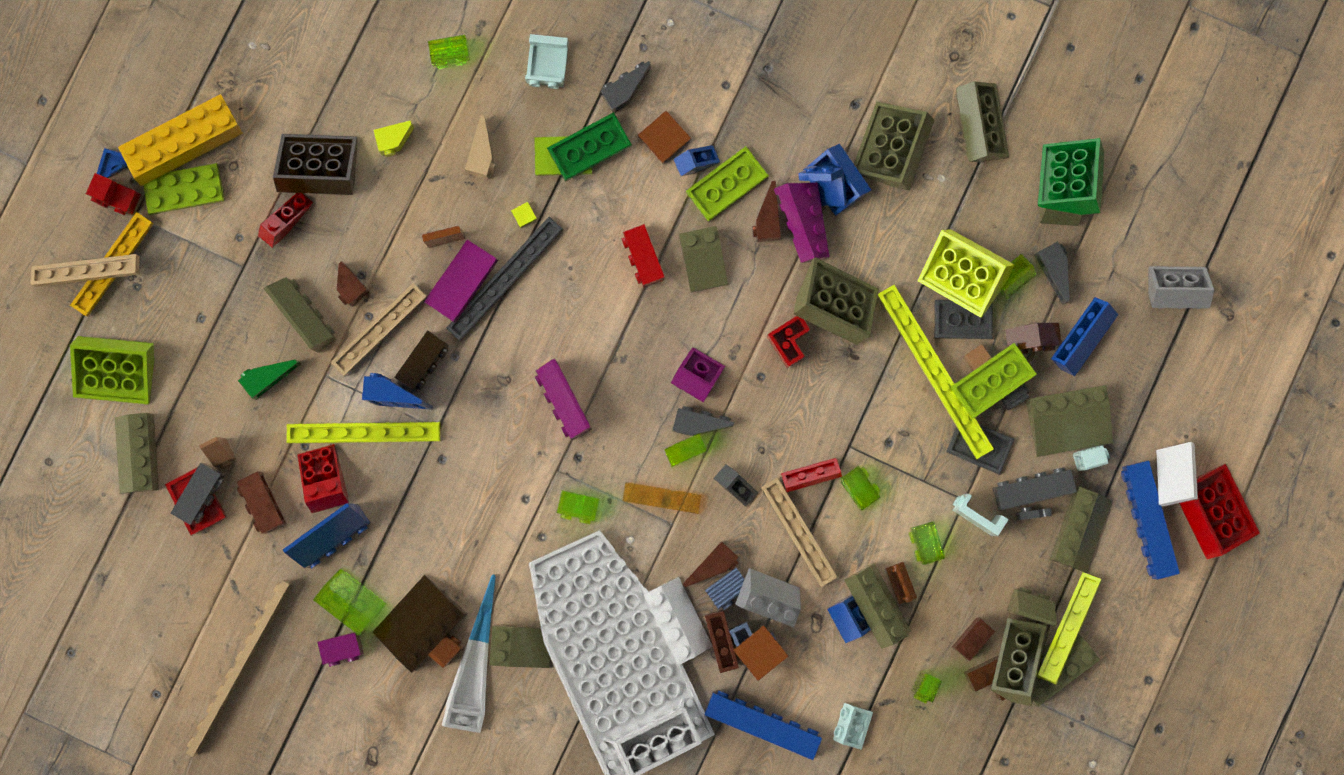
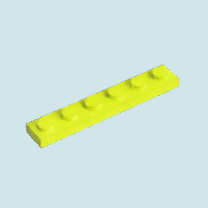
[1038,572,1101,685]

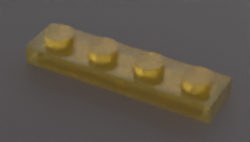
[622,482,701,514]

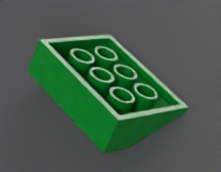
[1038,138,1105,215]

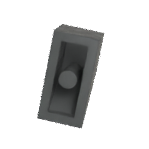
[713,464,758,507]

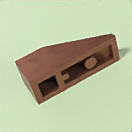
[752,181,781,242]
[682,541,739,587]

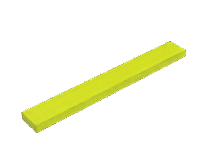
[286,422,441,443]

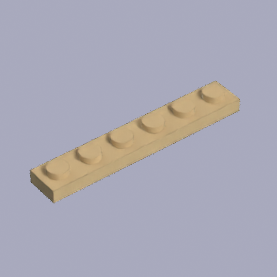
[31,254,140,287]
[330,283,427,377]
[761,477,837,587]

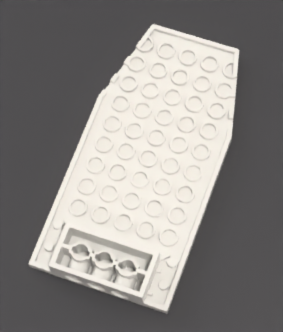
[529,530,715,775]

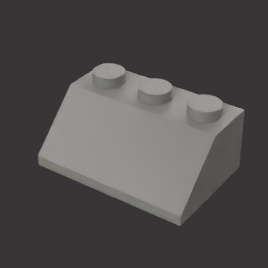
[1148,266,1214,309]
[735,568,801,627]

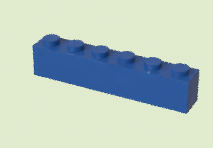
[1121,461,1180,580]
[704,690,822,760]

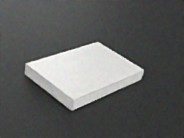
[1156,442,1198,506]

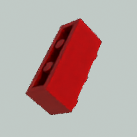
[621,224,665,288]

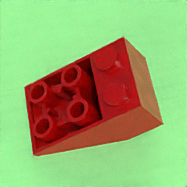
[297,444,349,513]

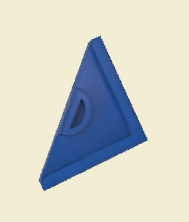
[96,148,128,178]

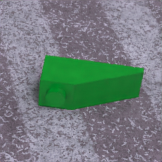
[238,359,301,400]

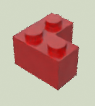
[85,173,141,216]
[767,316,810,369]

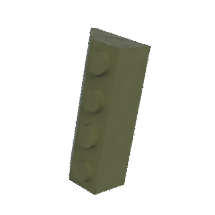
[956,81,1009,162]
[263,277,336,353]
[115,413,159,494]
[1050,487,1112,573]
[844,563,911,649]
[991,618,1047,706]
[1033,634,1100,707]

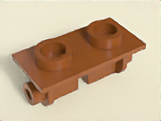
[885,561,917,605]

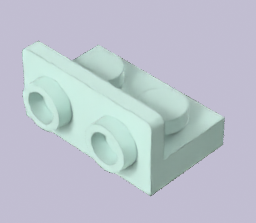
[833,703,873,750]

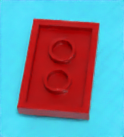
[165,467,227,536]

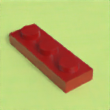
[781,458,842,492]

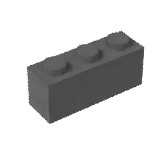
[170,463,225,525]

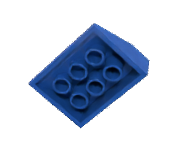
[362,373,433,410]
[283,503,371,569]

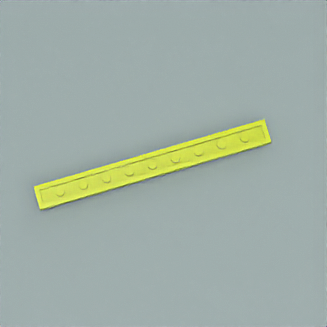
[878,285,993,459]

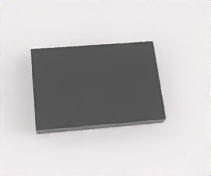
[934,300,993,340]
[946,424,1014,475]

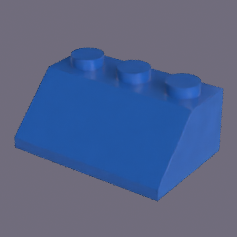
[803,144,871,216]

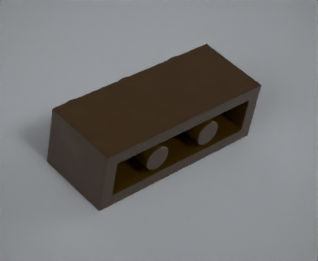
[394,330,449,392]

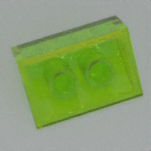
[313,568,387,635]

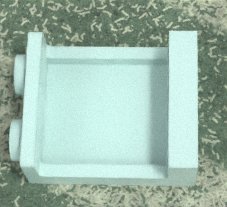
[525,34,569,89]
[952,494,1008,536]

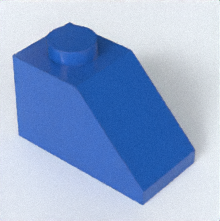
[674,145,720,176]

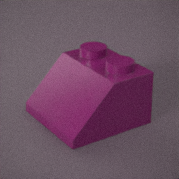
[671,347,725,403]

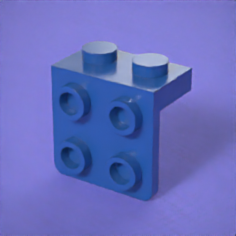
[798,166,847,206]

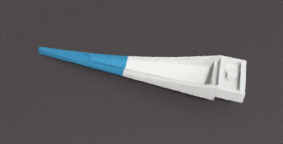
[442,574,496,733]

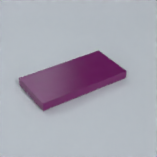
[424,240,499,323]

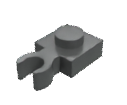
[1016,507,1052,520]

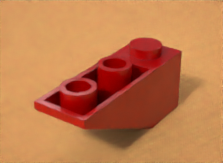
[258,193,313,248]

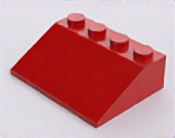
[1179,464,1260,559]

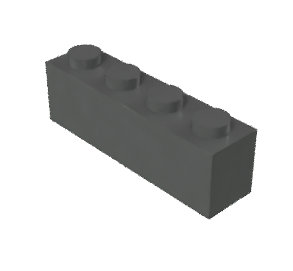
[993,467,1077,510]

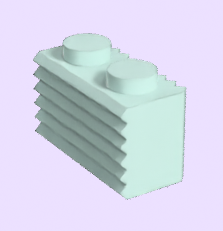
[1073,446,1110,471]

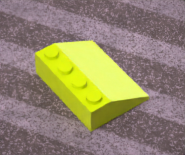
[918,229,1015,317]

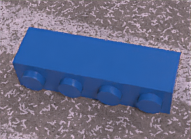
[1051,297,1119,376]

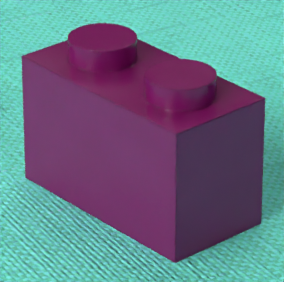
[317,631,364,667]

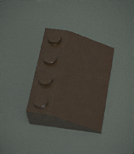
[273,134,357,195]
[372,575,467,673]

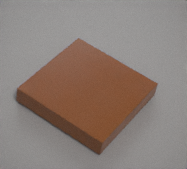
[638,111,691,164]
[422,226,465,248]
[733,625,789,681]

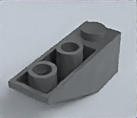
[601,61,651,113]
[672,406,734,436]

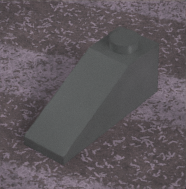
[1034,241,1070,305]

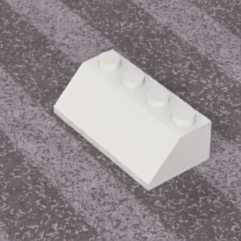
[644,577,713,665]

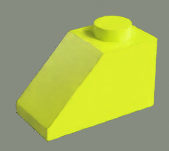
[374,121,414,157]

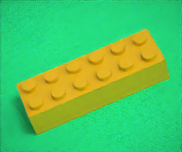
[118,94,243,186]

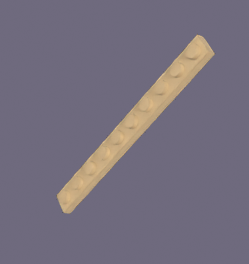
[186,580,293,757]

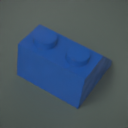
[827,595,871,643]

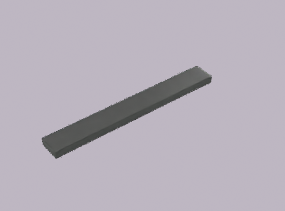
[446,217,563,342]

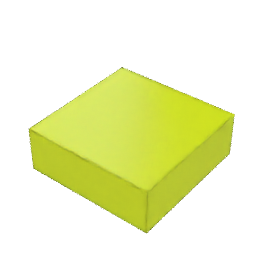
[511,202,537,228]

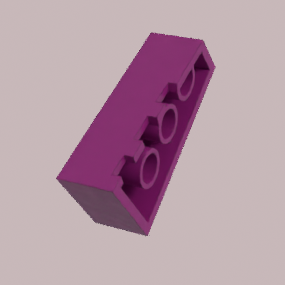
[774,182,830,263]

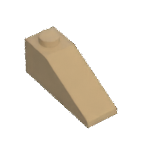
[465,115,496,179]

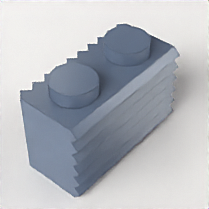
[705,568,745,610]

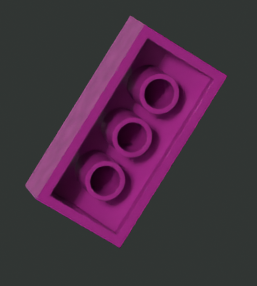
[535,358,592,440]

